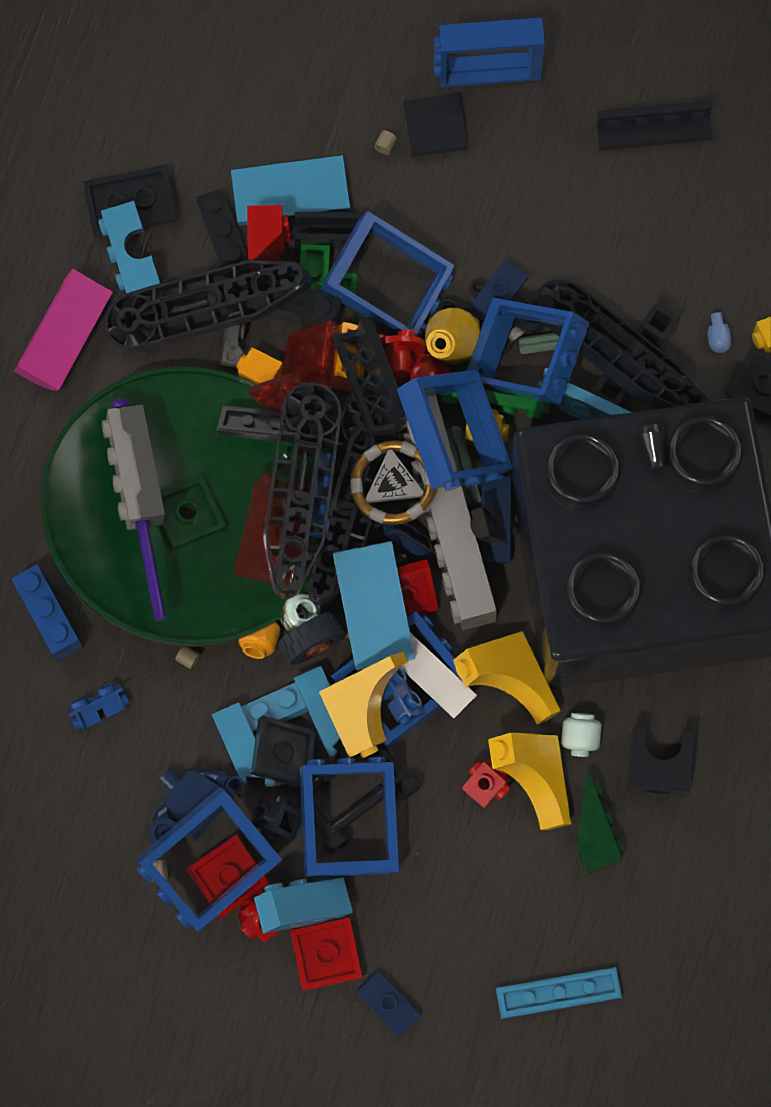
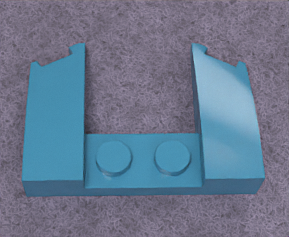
[211,666,340,786]

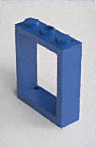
[433,18,545,88]
[320,211,455,337]
[467,298,589,405]
[397,370,512,491]
[331,611,469,750]
[300,757,399,878]
[135,787,282,932]

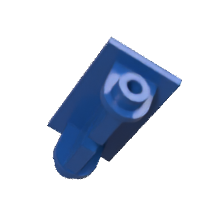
[382,668,426,726]
[66,682,130,730]

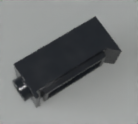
[294,212,369,250]

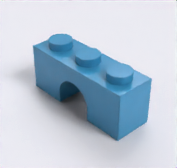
[98,201,160,293]

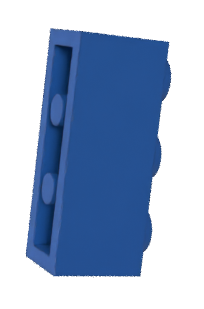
[11,565,83,661]

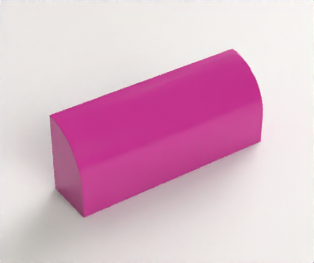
[14,269,112,391]

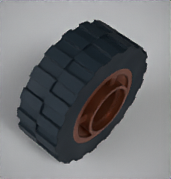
[278,611,347,665]

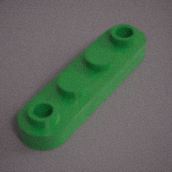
[436,391,552,420]

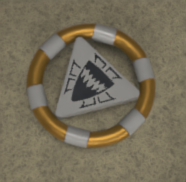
[350,440,437,525]

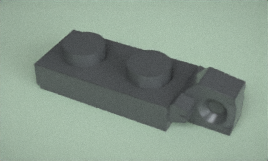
[221,289,245,367]

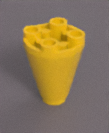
[425,308,481,365]

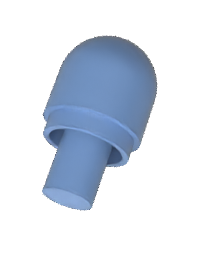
[707,312,732,353]

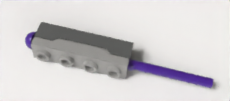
[102,398,166,621]

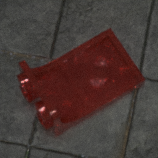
[248,320,339,411]
[233,472,308,586]

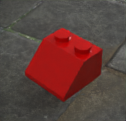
[247,205,290,273]

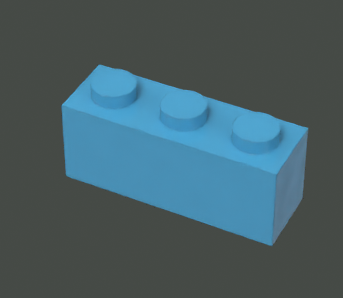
[254,875,353,934]

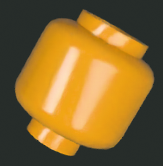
[238,622,281,659]

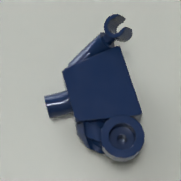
[149,768,248,848]

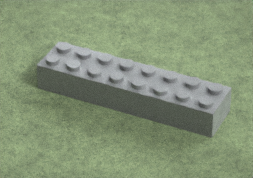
[402,395,496,631]

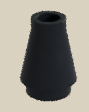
[637,423,667,470]

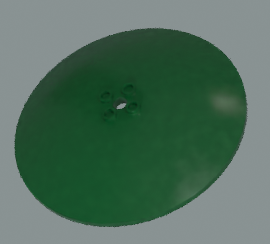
[41,367,335,646]

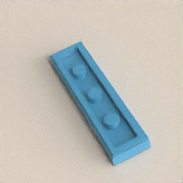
[496,967,622,1019]

